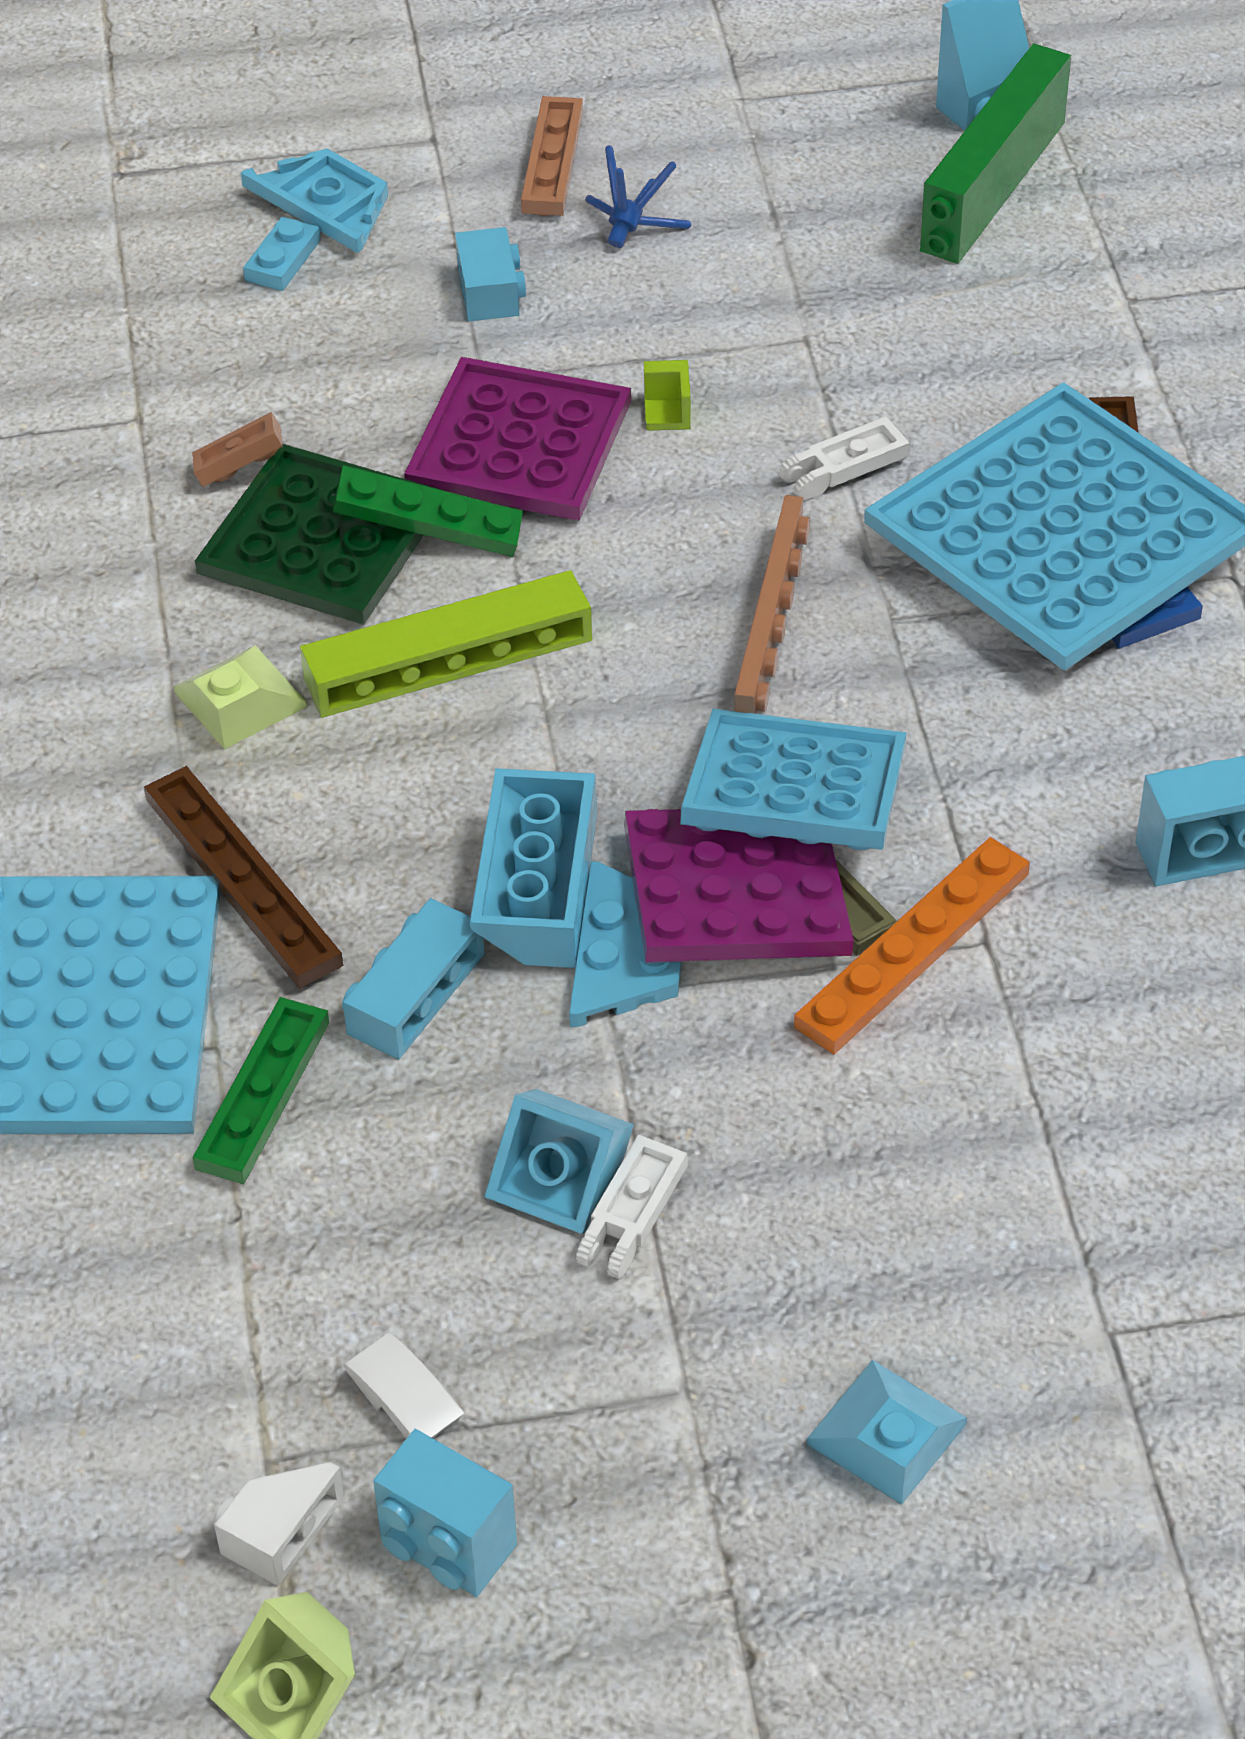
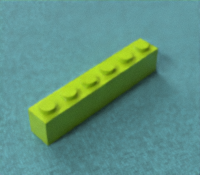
[300,570,592,718]

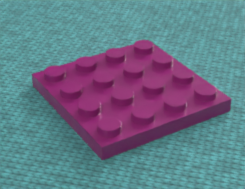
[404,357,632,521]
[624,809,854,963]

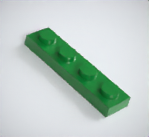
[333,465,523,557]
[192,997,330,1185]

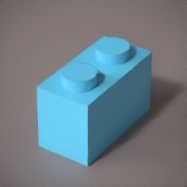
[455,227,526,322]

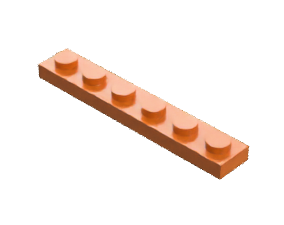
[794,837,1030,1055]

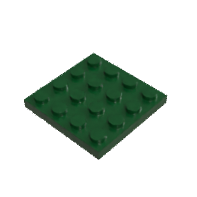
[195,443,444,625]

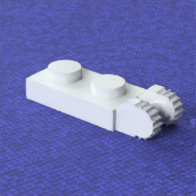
[778,416,910,501]
[576,1135,688,1279]

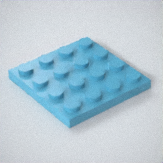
[680,709,906,850]

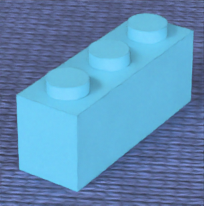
[342,898,485,1060]

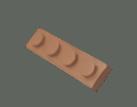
[521,96,583,216]

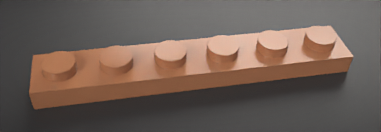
[734,495,810,714]

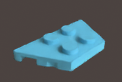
[241,148,388,253]
[569,861,682,1027]

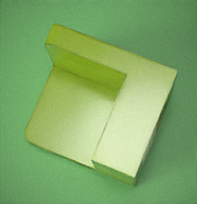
[643,360,691,431]

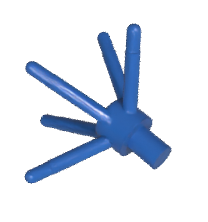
[585,145,692,248]

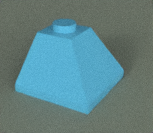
[807,1360,967,1505]

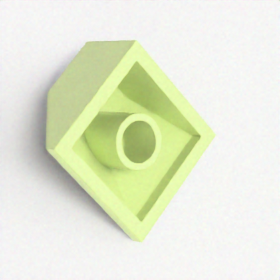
[173,645,307,750]
[209,1592,355,1739]

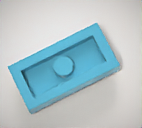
[243,217,321,291]

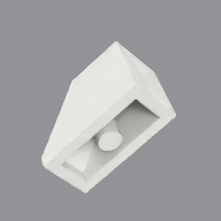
[214,1462,344,1586]

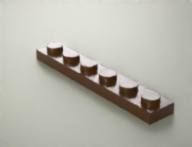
[144,765,344,989]

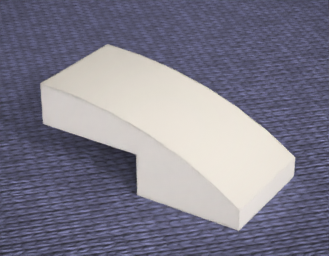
[343,1332,464,1439]

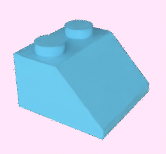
[484,1089,634,1234]

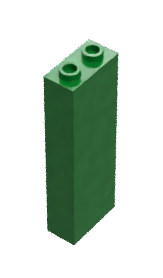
[920,43,1071,264]

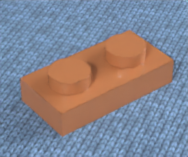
[192,412,283,487]

